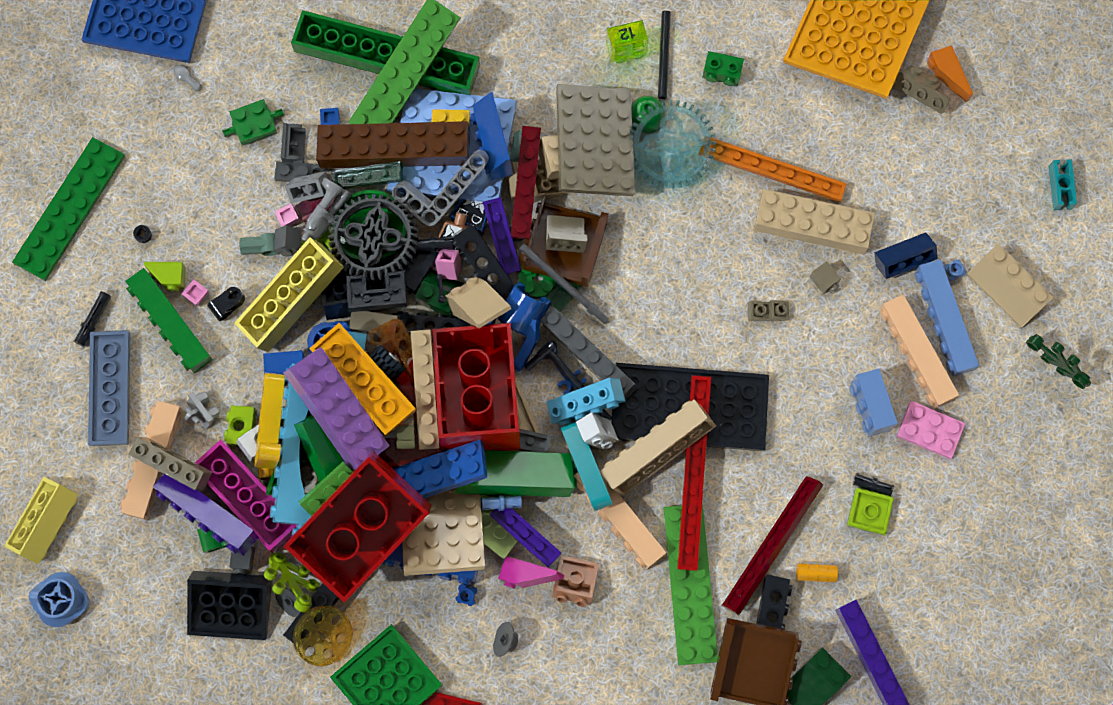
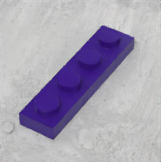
[483,197,521,274]
[490,508,562,568]

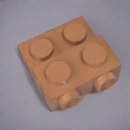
[552,556,599,607]

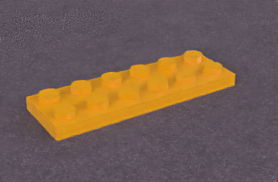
[309,323,416,436]

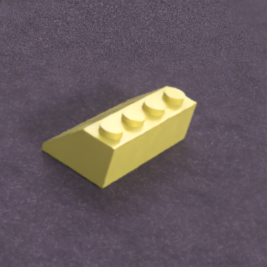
[4,477,79,564]

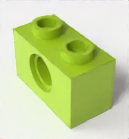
[224,405,257,447]

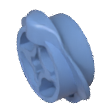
[29,572,90,627]

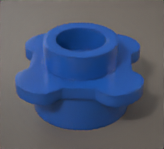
[456,584,477,606]

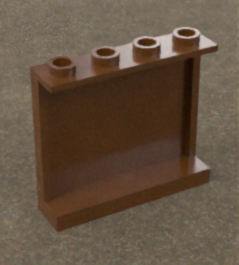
[520,196,609,287]
[710,618,802,705]

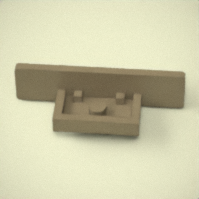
[893,65,950,114]

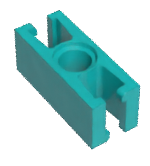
[1048,159,1077,210]

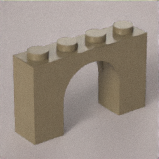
[349,311,403,359]

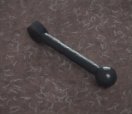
[436,274,446,303]

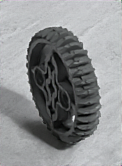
[328,194,419,281]

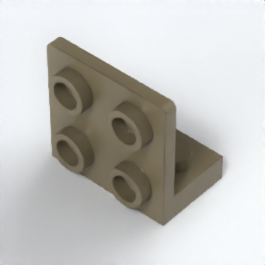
[546,215,587,253]

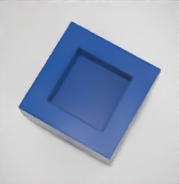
[320,108,340,125]

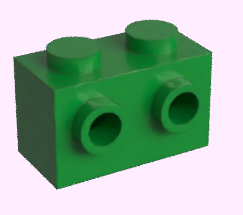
[702,51,744,86]

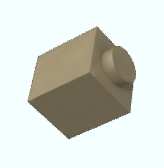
[810,261,841,294]

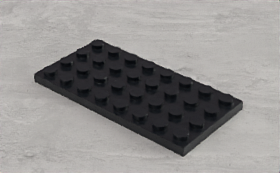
[611,362,769,452]

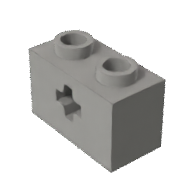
[285,171,329,203]

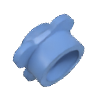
[944,259,966,281]

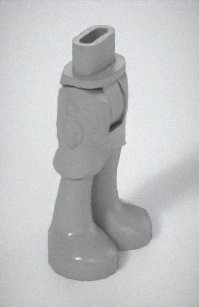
[301,177,352,241]

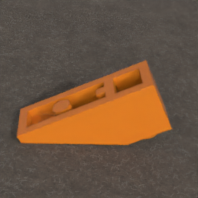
[927,45,973,102]

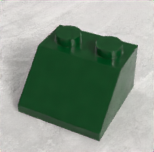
[415,269,465,318]

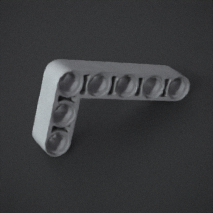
[392,150,489,226]

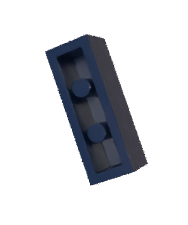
[874,232,938,279]

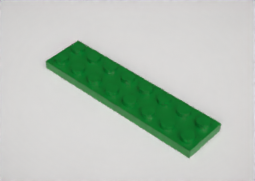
[12,137,125,282]

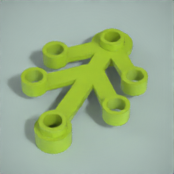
[264,552,320,612]

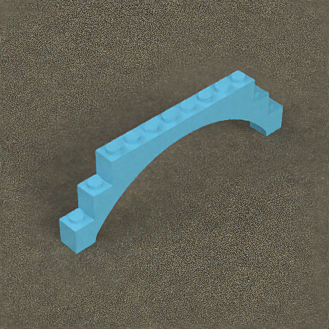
[270,331,366,535]

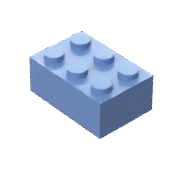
[849,368,898,437]

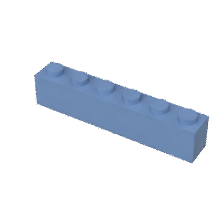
[915,259,979,376]

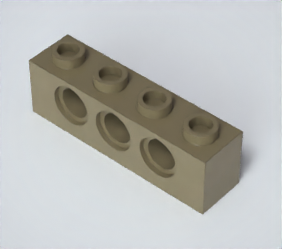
[128,437,212,490]

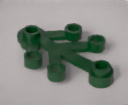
[1026,334,1091,389]

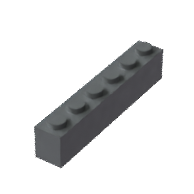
[540,306,637,403]

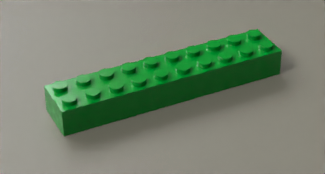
[291,10,480,95]

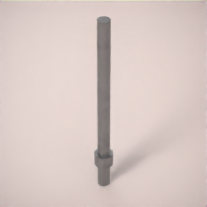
[519,243,609,324]

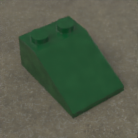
[786,647,852,705]

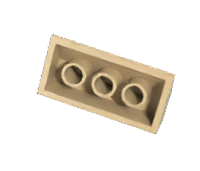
[967,244,1053,328]

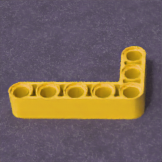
[255,373,285,469]

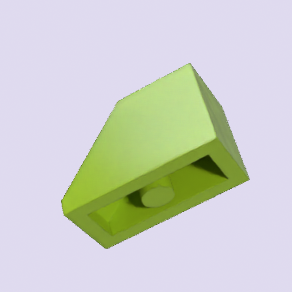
[144,261,186,292]

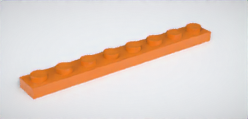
[698,136,847,202]

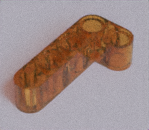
[367,319,415,388]

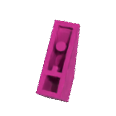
[498,556,565,589]

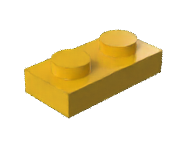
[431,109,470,125]

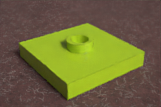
[846,488,894,536]

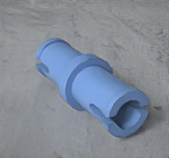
[480,495,522,511]

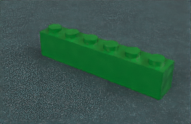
[125,268,213,373]

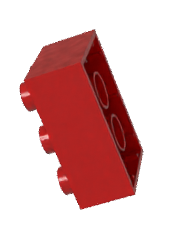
[432,323,520,452]
[284,451,432,603]

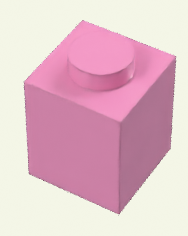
[435,249,462,280]

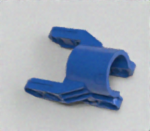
[486,282,552,372]

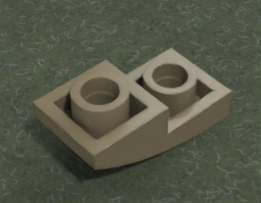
[748,300,789,321]

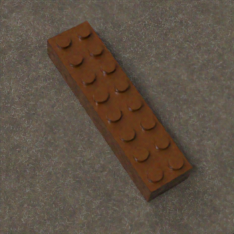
[316,121,470,169]

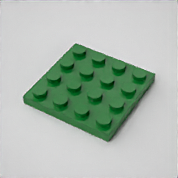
[330,624,443,705]

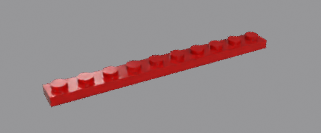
[677,375,711,571]

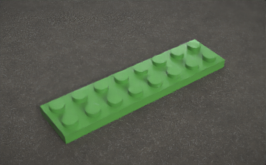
[349,0,461,124]
[663,504,718,666]

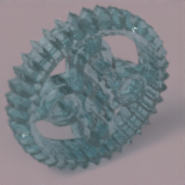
[629,100,716,189]

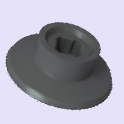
[275,588,300,617]
[493,622,518,657]

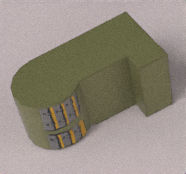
[397,414,415,449]

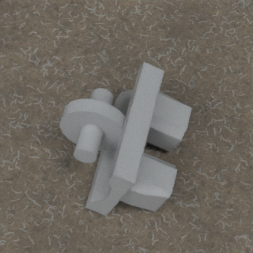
[184,392,220,429]

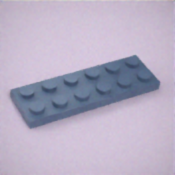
[88,330,130,446]

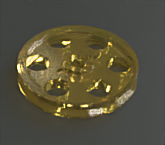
[293,606,353,666]

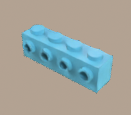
[547,378,625,427]

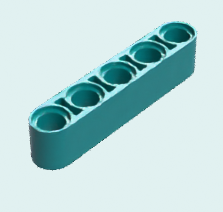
[561,421,613,512]

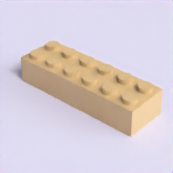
[753,189,875,255]
[600,400,716,496]

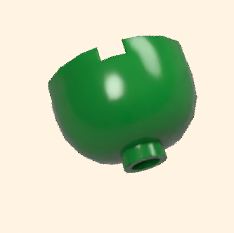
[631,95,665,134]

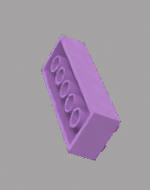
[283,347,390,471]

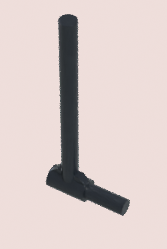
[524,339,612,420]

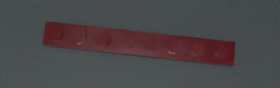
[722,476,823,615]

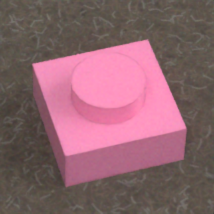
[275,203,301,226]
[182,279,210,307]

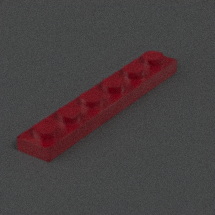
[511,126,541,240]

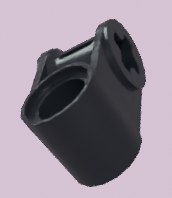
[207,287,245,321]

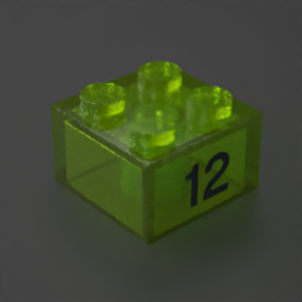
[606,20,648,63]

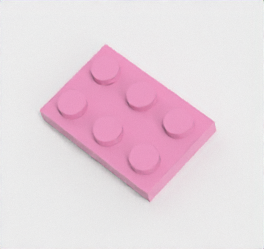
[896,401,965,459]

